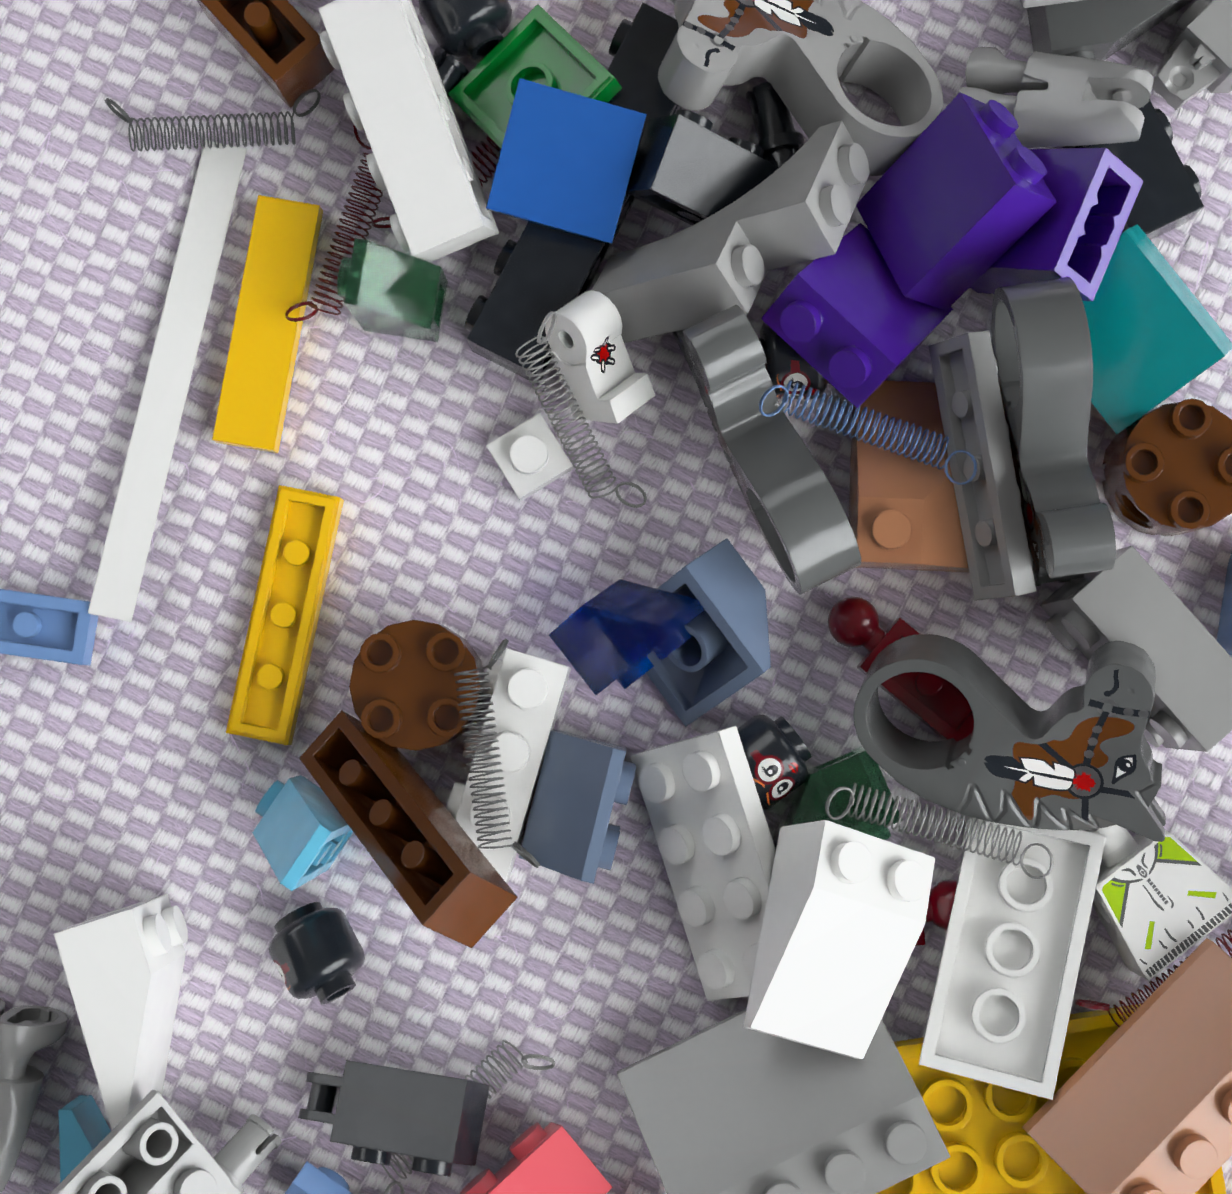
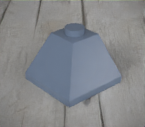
[611,538,771,727]

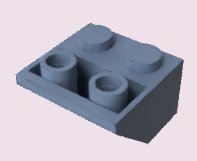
[519,729,636,884]

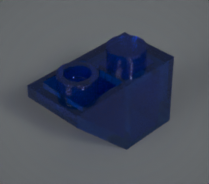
[549,579,705,695]

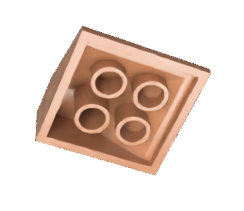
[848,380,969,573]

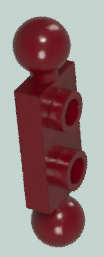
[828,597,974,741]

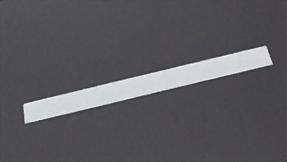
[88,140,247,622]

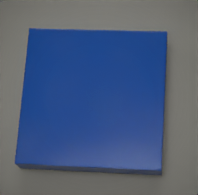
[486,78,647,245]

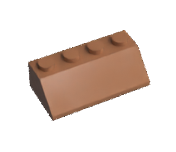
[1022,938,1232,1194]

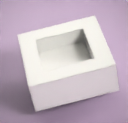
[486,413,574,501]

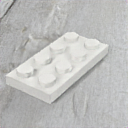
[630,725,776,1001]
[919,817,1106,1100]

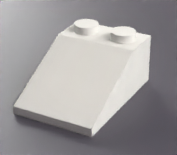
[743,820,935,1059]
[54,893,188,1130]

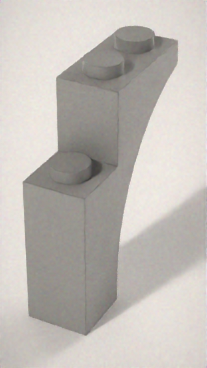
[592,120,870,343]

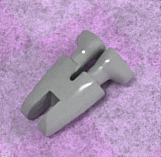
[958,47,1154,148]
[0,998,68,1192]

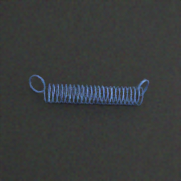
[759,380,977,485]

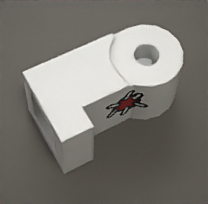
[545,290,655,424]

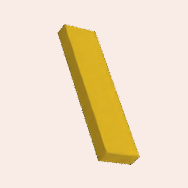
[212,195,323,453]
[226,485,344,745]

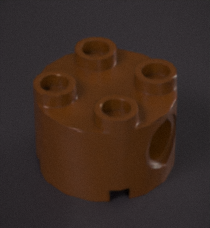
[1102,398,1232,536]
[349,620,485,751]

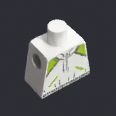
[1085,825,1232,981]

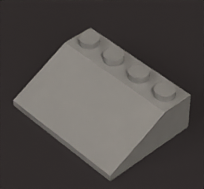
[617,1009,951,1194]

